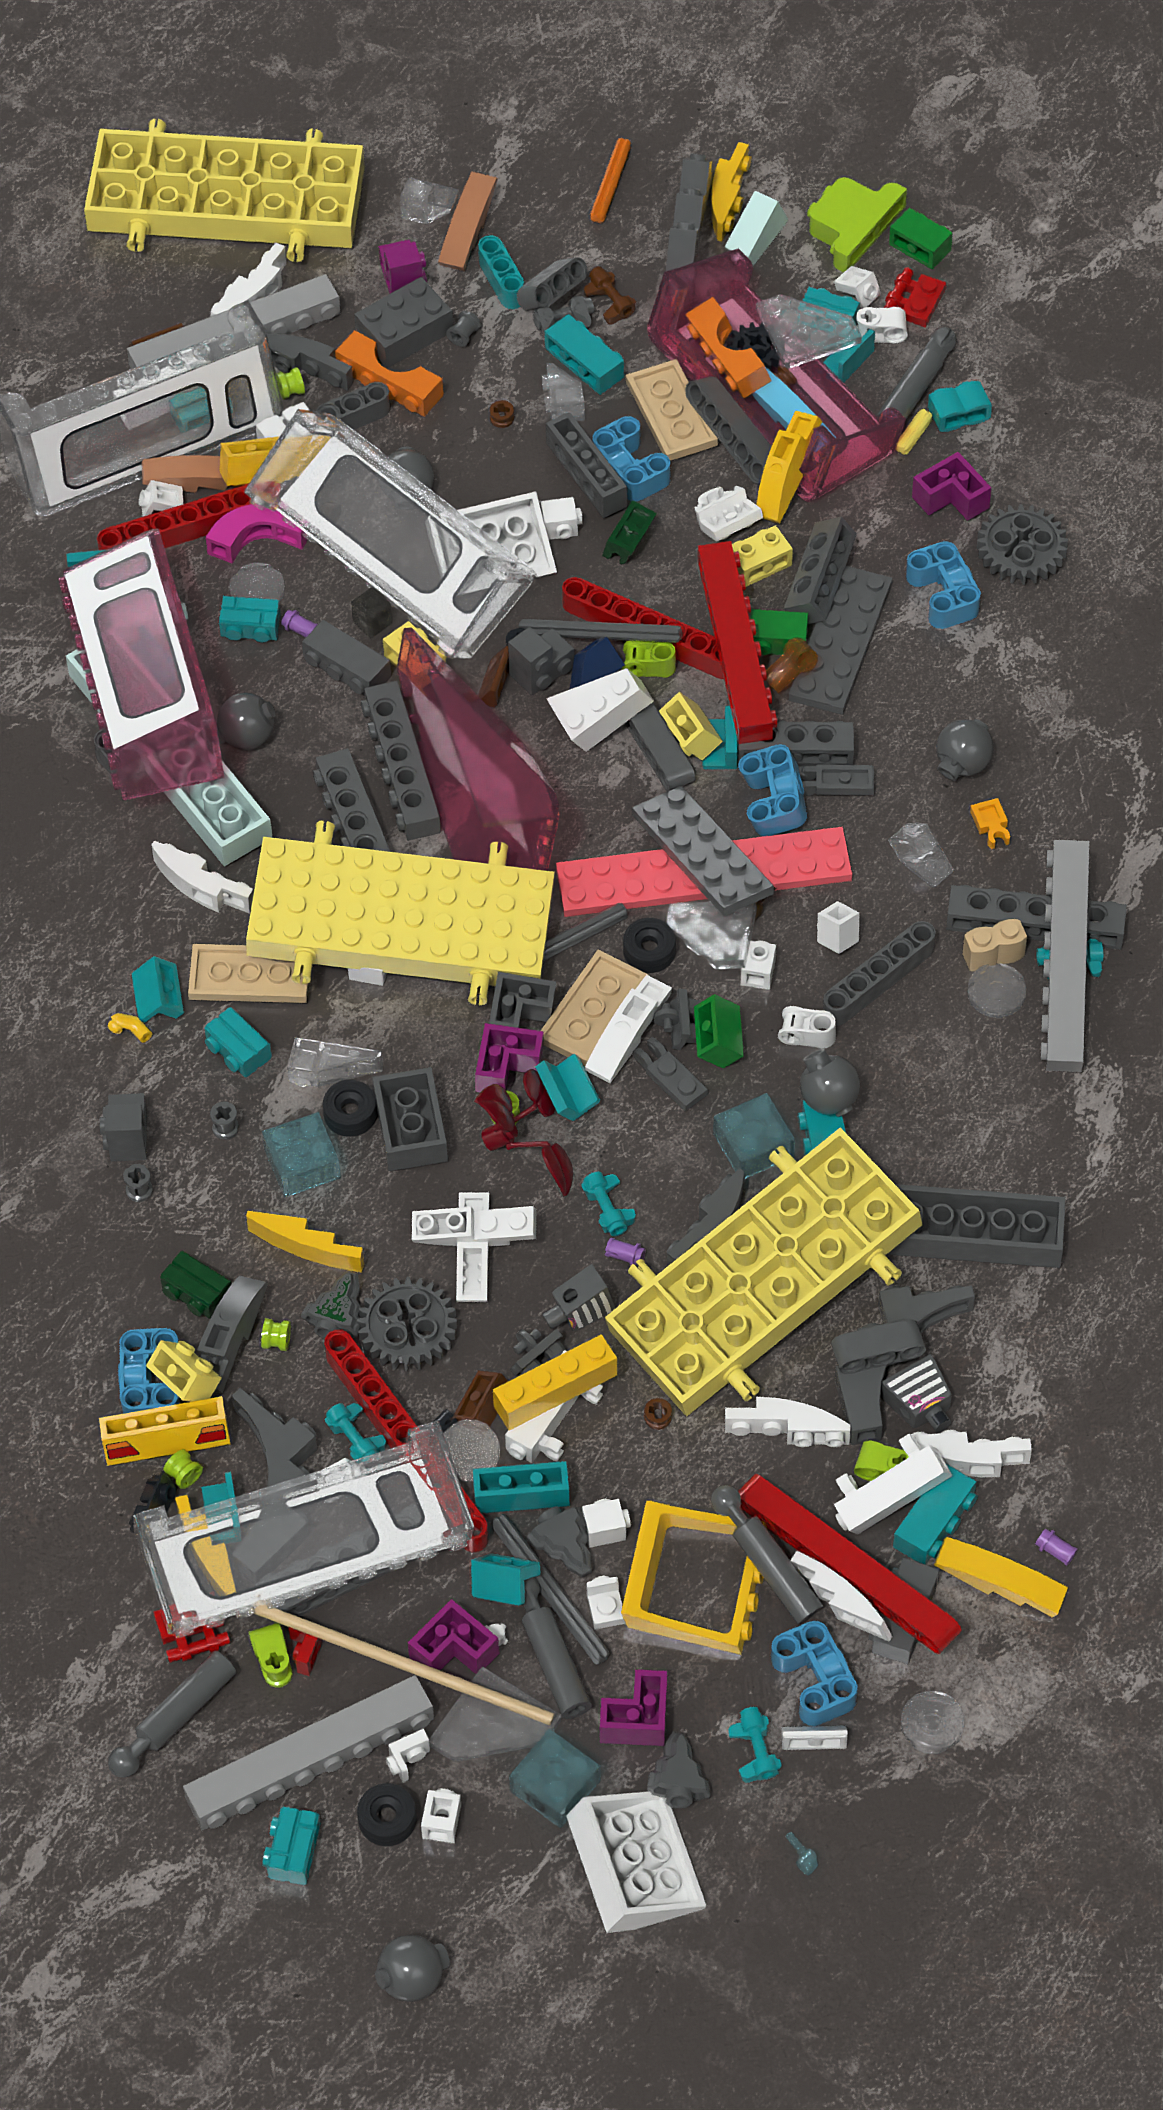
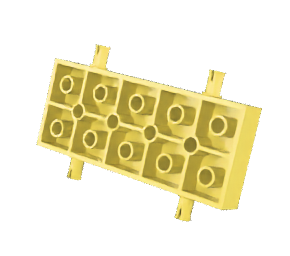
[84,119,365,262]
[246,821,554,1005]
[605,1127,922,1417]

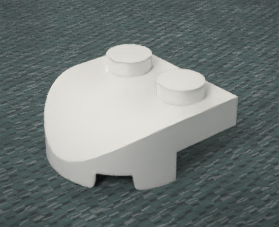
[694,486,763,542]

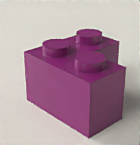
[378,239,427,294]
[912,452,992,521]
[475,1023,544,1093]
[408,1599,499,1675]
[600,1670,667,1746]

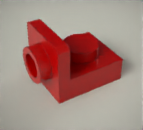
[289,1627,322,1676]

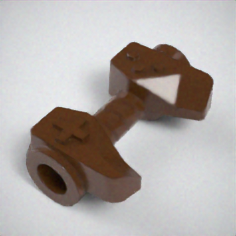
[584,266,636,325]

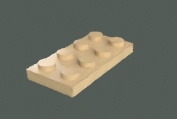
[626,359,718,461]
[188,944,308,1003]
[541,950,648,1066]

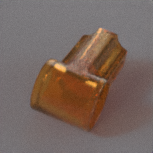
[766,638,818,693]

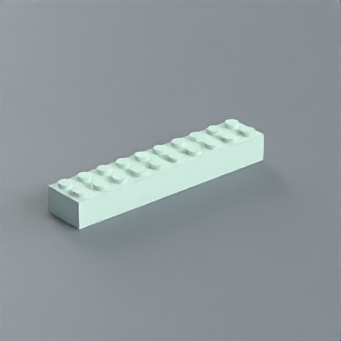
[66,629,272,867]

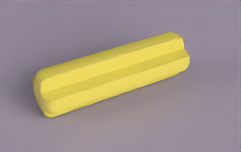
[895,409,932,455]

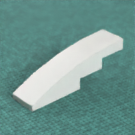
[456,1193,489,1302]
[791,1551,893,1641]

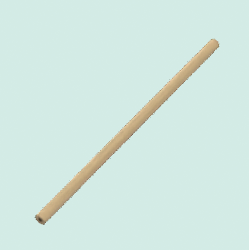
[254,1602,555,1726]

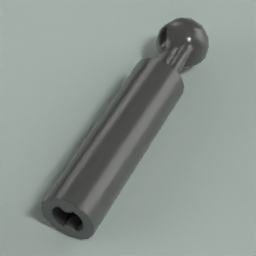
[874,327,957,435]
[711,1485,823,1625]
[521,1577,592,1719]
[108,1651,236,1777]

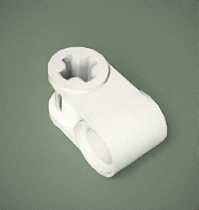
[855,307,908,344]
[778,1006,836,1048]

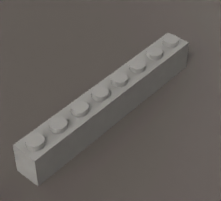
[127,274,341,382]
[1040,840,1089,1072]
[183,1675,434,1831]

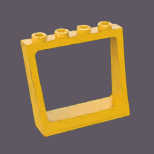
[621,1501,767,1655]

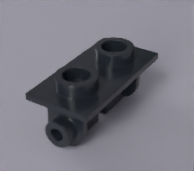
[129,1471,178,1541]

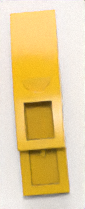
[711,142,752,242]
[756,411,823,523]

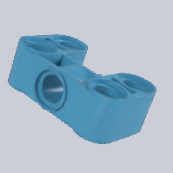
[593,416,670,501]
[906,541,981,629]
[738,744,807,836]
[118,1328,181,1414]
[771,1621,857,1726]

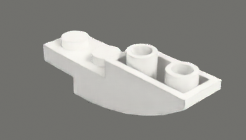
[211,243,287,317]
[152,841,254,913]
[585,974,672,1083]
[412,1206,536,1246]
[725,1397,850,1447]
[903,1430,1032,1477]

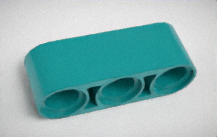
[478,235,524,309]

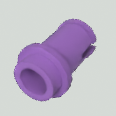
[281,610,318,638]
[605,1238,646,1266]
[1035,1529,1078,1566]

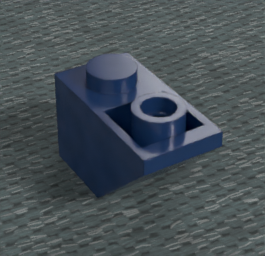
[569,637,625,690]

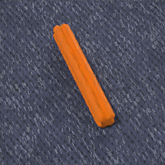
[590,138,631,223]

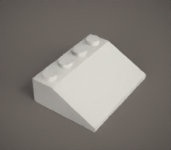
[426,492,557,597]
[566,1791,706,1933]

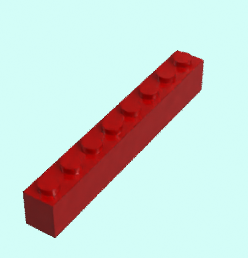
[698,541,777,744]

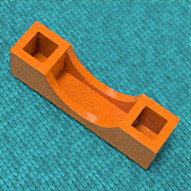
[685,297,771,399]
[335,330,444,417]

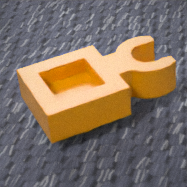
[970,798,1010,849]

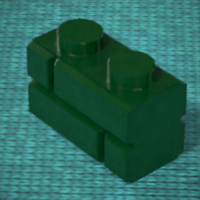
[160,1251,232,1319]

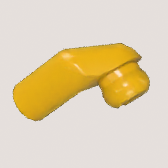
[108,1013,152,1043]

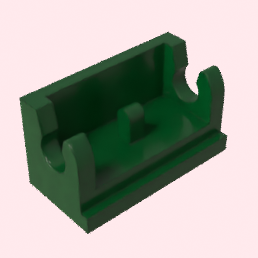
[602,500,657,564]

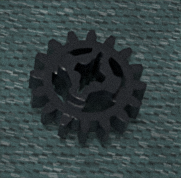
[726,322,785,372]

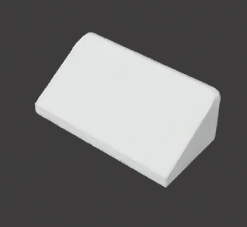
[781,1726,847,1750]

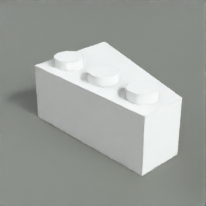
[547,668,654,752]

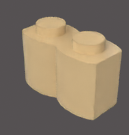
[963,919,1027,971]

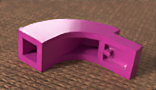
[206,503,307,563]

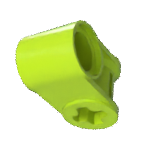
[621,640,677,678]
[854,1440,909,1481]
[249,1623,292,1688]

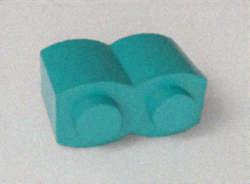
[928,381,992,432]

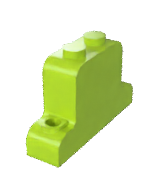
[807,177,907,272]

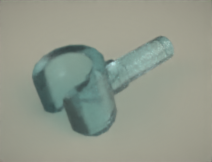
[785,1832,818,1875]

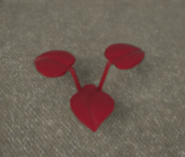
[474,1069,573,1197]

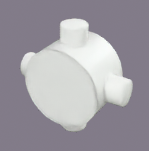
[485,1623,508,1646]

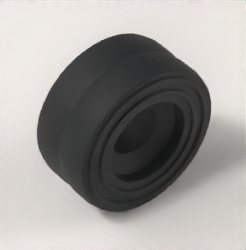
[623,918,676,973]
[322,1080,377,1137]
[357,1783,416,1846]

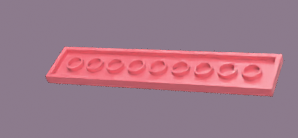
[556,827,852,917]

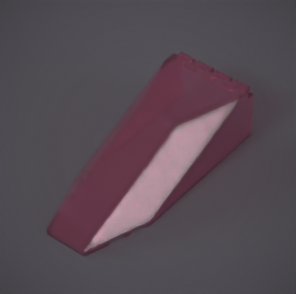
[397,627,560,871]

